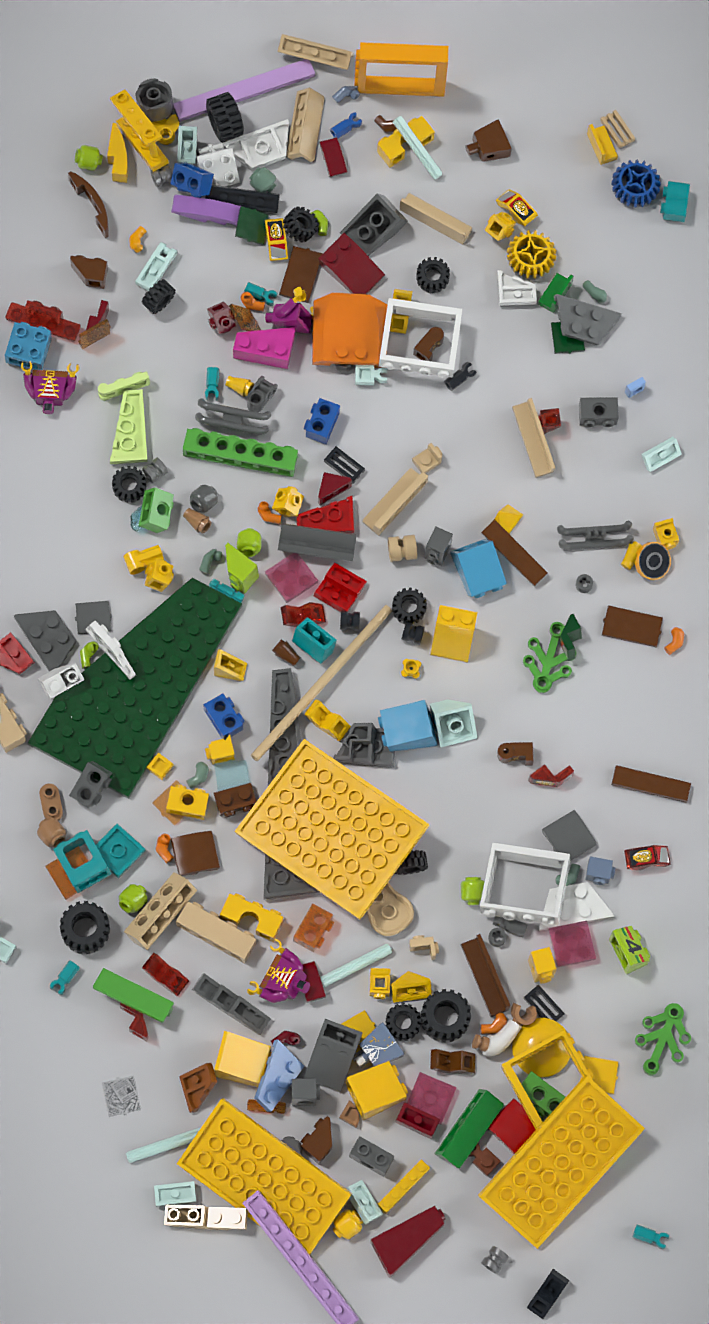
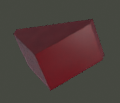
[318,472,352,506]

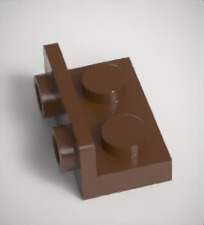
[213,782,257,818]

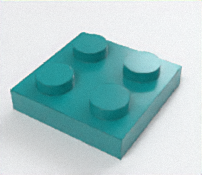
[90,823,146,879]

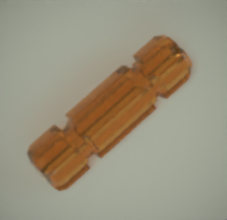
[247,1099,286,1114]

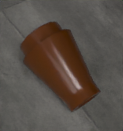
[272,639,301,666]

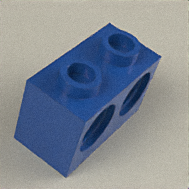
[170,162,214,198]
[304,398,340,445]
[203,693,244,740]

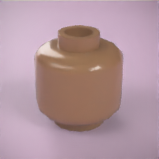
[37,818,66,847]

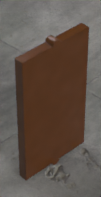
[279,246,323,303]
[602,605,663,648]

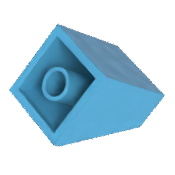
[450,539,507,598]
[378,700,438,752]

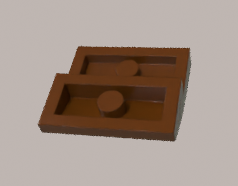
[171,831,220,876]

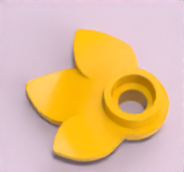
[152,114,179,145]

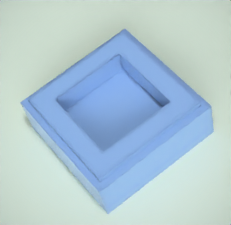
[625,377,646,398]

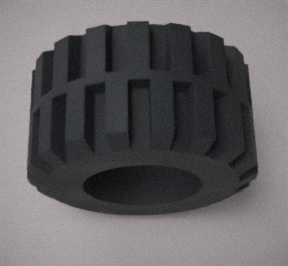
[206,92,244,142]
[60,901,110,954]
[421,989,471,1043]

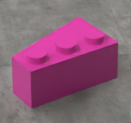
[233,327,296,369]

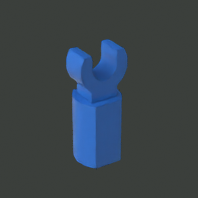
[330,112,362,138]

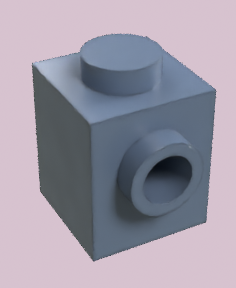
[585,856,616,885]

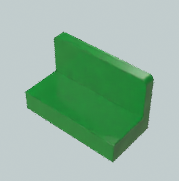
[538,273,574,313]

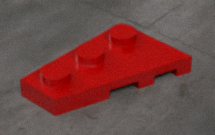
[296,495,354,533]

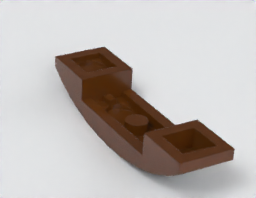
[68,171,109,239]

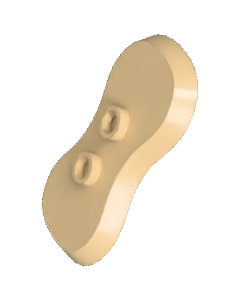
[367,882,414,936]

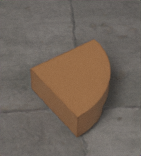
[339,1100,359,1128]

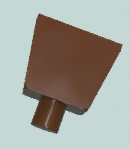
[465,119,512,162]

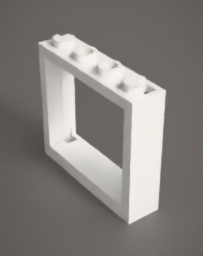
[379,298,462,378]
[480,843,570,926]

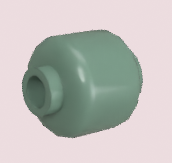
[249,167,277,193]

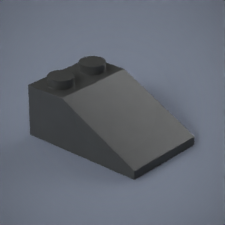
[340,193,408,256]

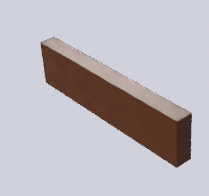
[481,519,548,586]
[611,765,691,803]

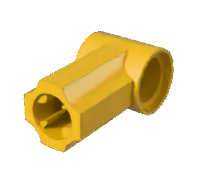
[123,545,164,575]

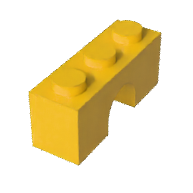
[377,116,435,168]
[220,893,283,942]

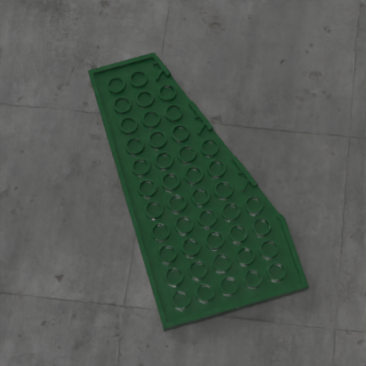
[28,577,242,799]

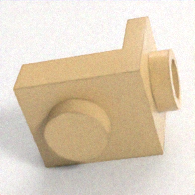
[409,935,439,960]

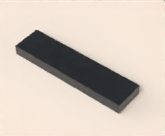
[205,185,280,213]

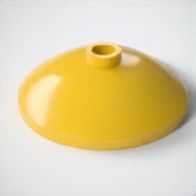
[512,1018,570,1078]

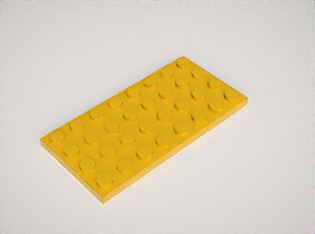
[478,1075,645,1249]
[176,1098,352,1255]

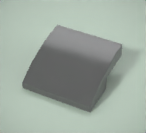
[542,810,597,861]

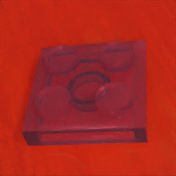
[265,553,318,603]
[548,920,596,968]
[407,1072,457,1125]

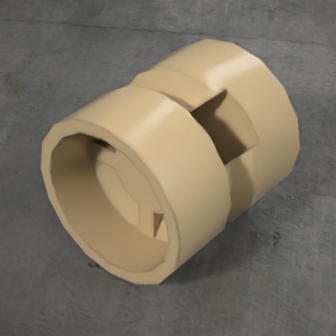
[388,535,417,562]

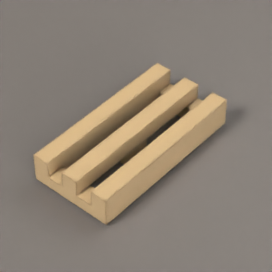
[600,110,635,149]

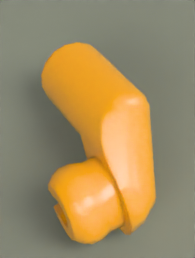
[129,226,147,253]

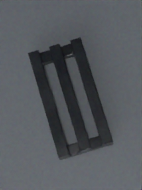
[324,446,365,484]
[523,984,565,1022]

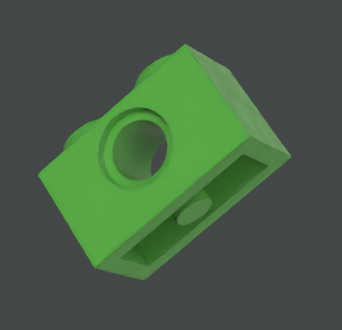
[138,487,174,533]

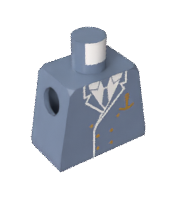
[354,1022,404,1068]

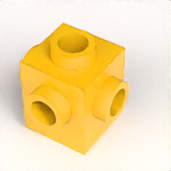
[485,212,516,241]
[272,486,304,517]
[145,559,174,592]

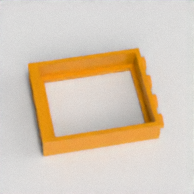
[354,42,449,97]

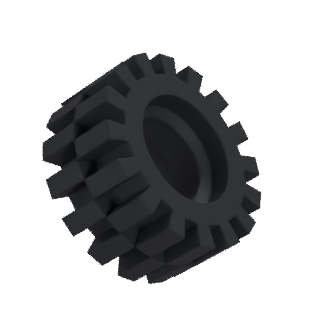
[283,206,319,243]
[416,257,450,293]
[142,279,176,314]
[112,466,146,503]
[392,587,427,624]
[394,850,428,875]
[385,1003,421,1041]

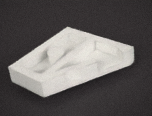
[497,270,537,306]

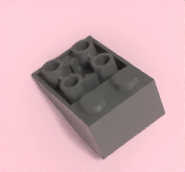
[304,1019,362,1092]

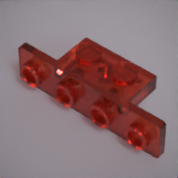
[5,300,81,342]

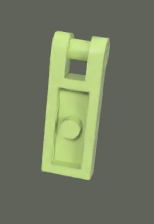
[98,371,150,401]

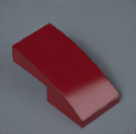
[319,137,347,177]
[86,300,109,340]
[302,961,326,1003]

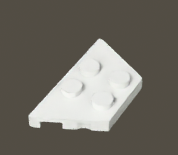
[223,119,289,171]
[85,621,136,679]
[539,882,614,931]

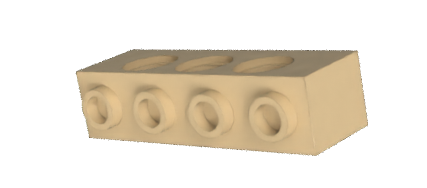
[124,872,197,950]

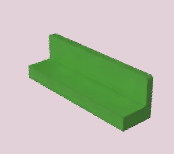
[93,968,174,1023]

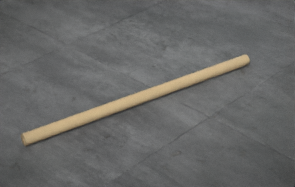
[251,605,392,761]

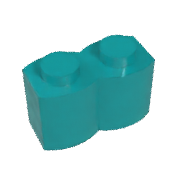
[660,181,690,222]

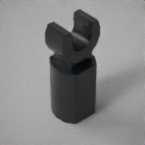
[444,362,477,391]

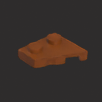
[179,1063,217,1113]

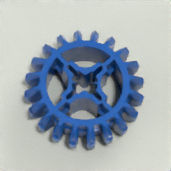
[611,159,661,208]

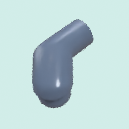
[332,86,360,103]

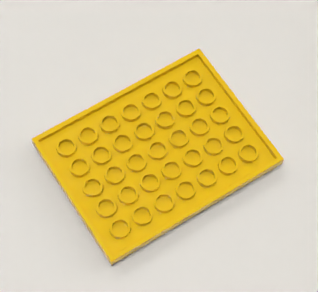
[234,739,430,920]

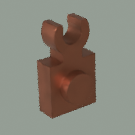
[469,1143,501,1176]

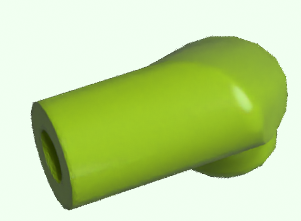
[310,210,328,236]
[80,641,99,669]

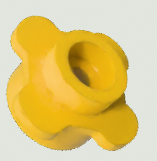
[401,659,421,679]

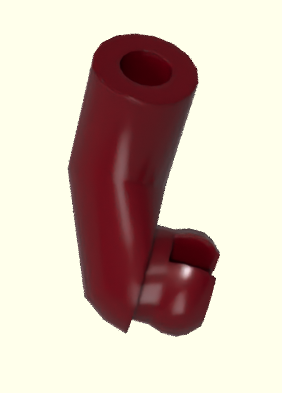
[270,1031,301,1045]

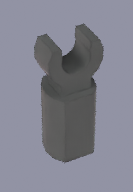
[492,916,528,937]

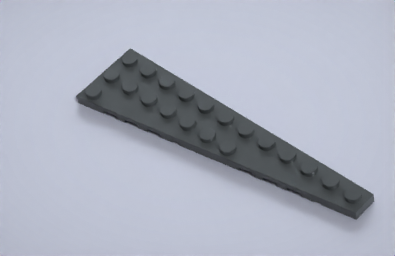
[264,668,319,899]

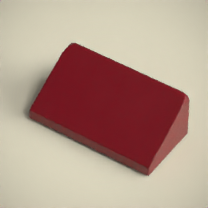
[395,1102,440,1139]

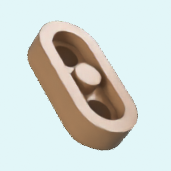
[39,783,63,821]

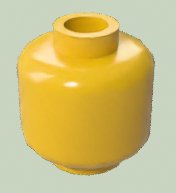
[332,1209,363,1240]

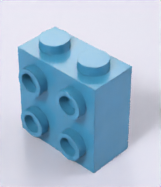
[5,322,52,370]

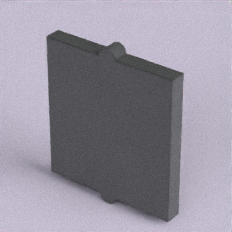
[75,601,112,634]

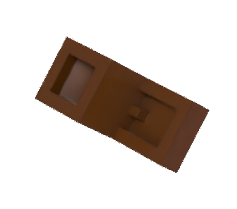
[430,1049,475,1074]

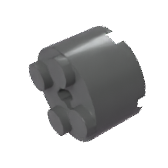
[135,78,173,122]

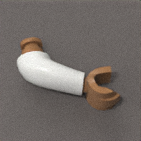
[472,1003,537,1057]

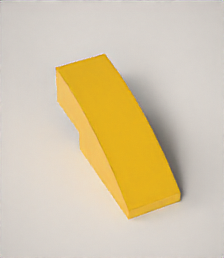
[107,123,128,183]

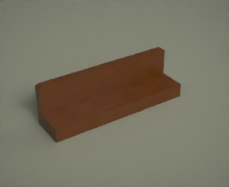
[461,934,510,1017]

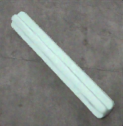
[393,116,442,179]
[320,944,392,987]
[126,1128,201,1163]

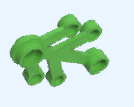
[523,622,576,693]
[635,1003,691,1076]

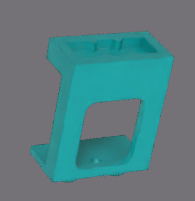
[53,830,112,893]

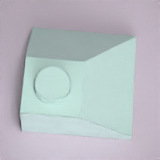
[430,699,477,748]

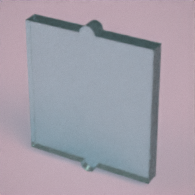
[214,760,249,791]

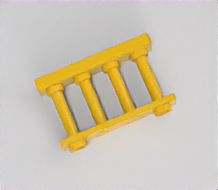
[110,89,169,172]

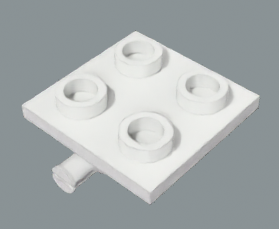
[196,142,240,187]

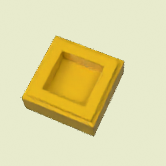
[146,753,174,780]

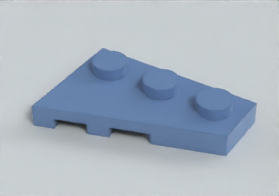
[254,1040,304,1112]

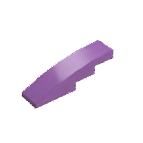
[171,195,241,226]

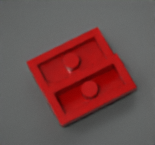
[313,562,367,612]
[488,1098,536,1154]

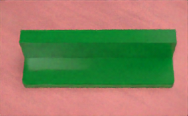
[434,1089,504,1168]

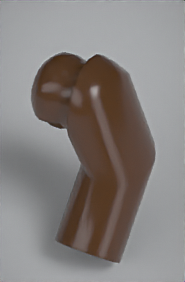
[374,115,397,133]

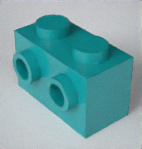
[292,617,337,664]

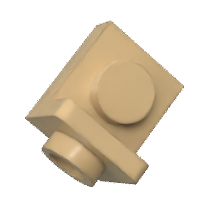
[412,443,442,473]

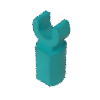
[244,282,278,306]
[205,367,220,400]
[50,960,80,995]
[632,1224,669,1249]

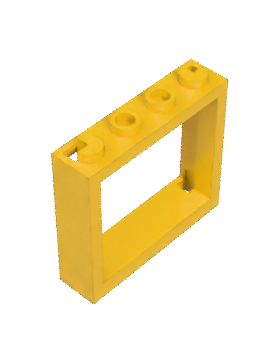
[501,1030,601,1130]

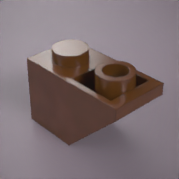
[70,255,108,289]
[300,1116,332,1164]

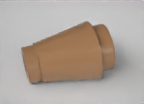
[183,508,212,534]

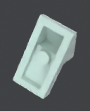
[177,125,198,164]

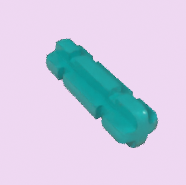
[209,579,245,603]

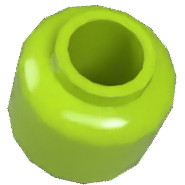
[75,145,103,171]
[237,528,262,558]
[460,877,485,905]
[119,884,148,913]

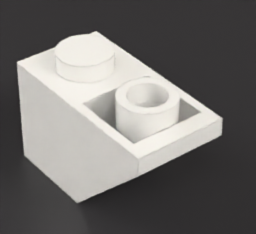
[38,663,84,698]

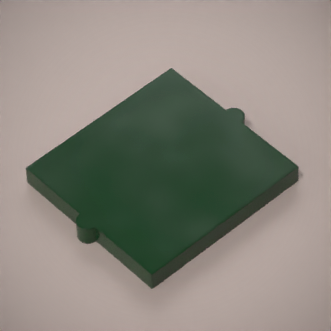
[235,206,269,245]
[551,322,585,354]

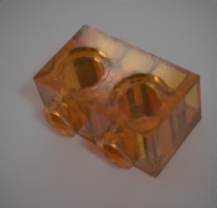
[293,903,334,952]

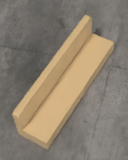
[277,34,354,70]
[286,87,324,162]
[400,193,472,245]
[512,398,555,478]
[362,468,428,536]

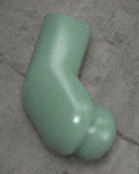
[583,280,607,303]
[199,549,222,573]
[186,762,209,789]

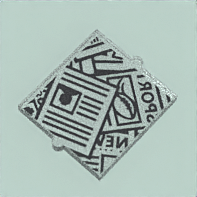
[102,1076,141,1117]

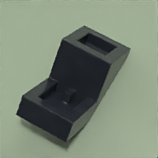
[526,1269,570,1319]

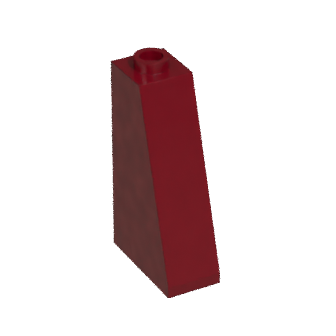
[370,1206,446,1278]

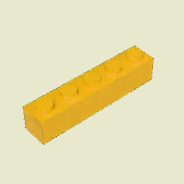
[377,1159,430,1214]

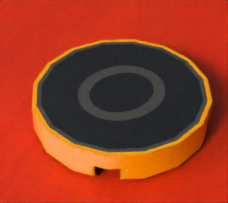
[635,542,671,580]

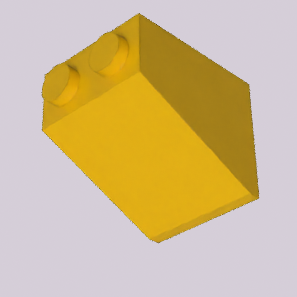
[430,605,478,662]
[214,1031,272,1087]
[346,1061,408,1121]

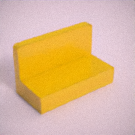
[587,124,618,165]

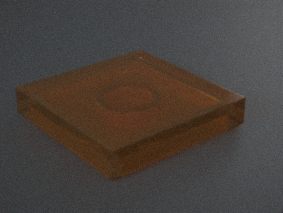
[45,846,88,900]

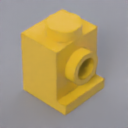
[653,518,679,550]

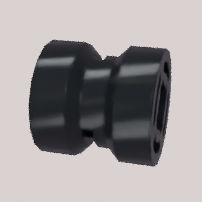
[340,611,360,631]
[401,622,425,645]

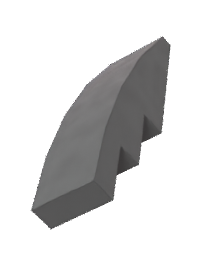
[192,973,271,1035]

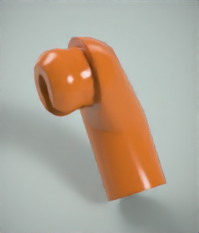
[240,292,265,312]
[258,501,282,524]
[664,627,684,655]
[156,833,174,864]
[481,1013,507,1034]

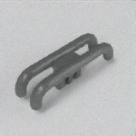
[195,398,271,435]
[557,520,634,550]

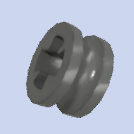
[575,574,593,593]
[488,928,506,947]

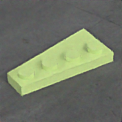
[110,389,148,464]

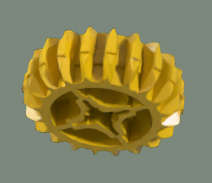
[507,230,556,279]

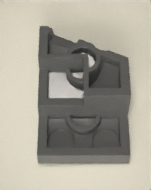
[333,723,395,767]

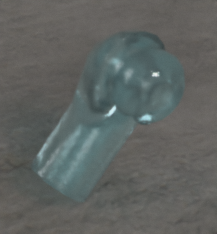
[130,505,142,531]

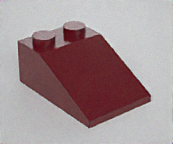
[318,233,385,294]

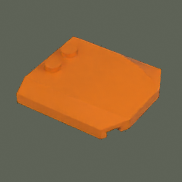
[312,292,388,368]

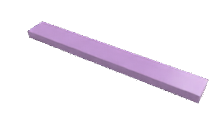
[173,59,315,122]
[243,1190,359,1324]

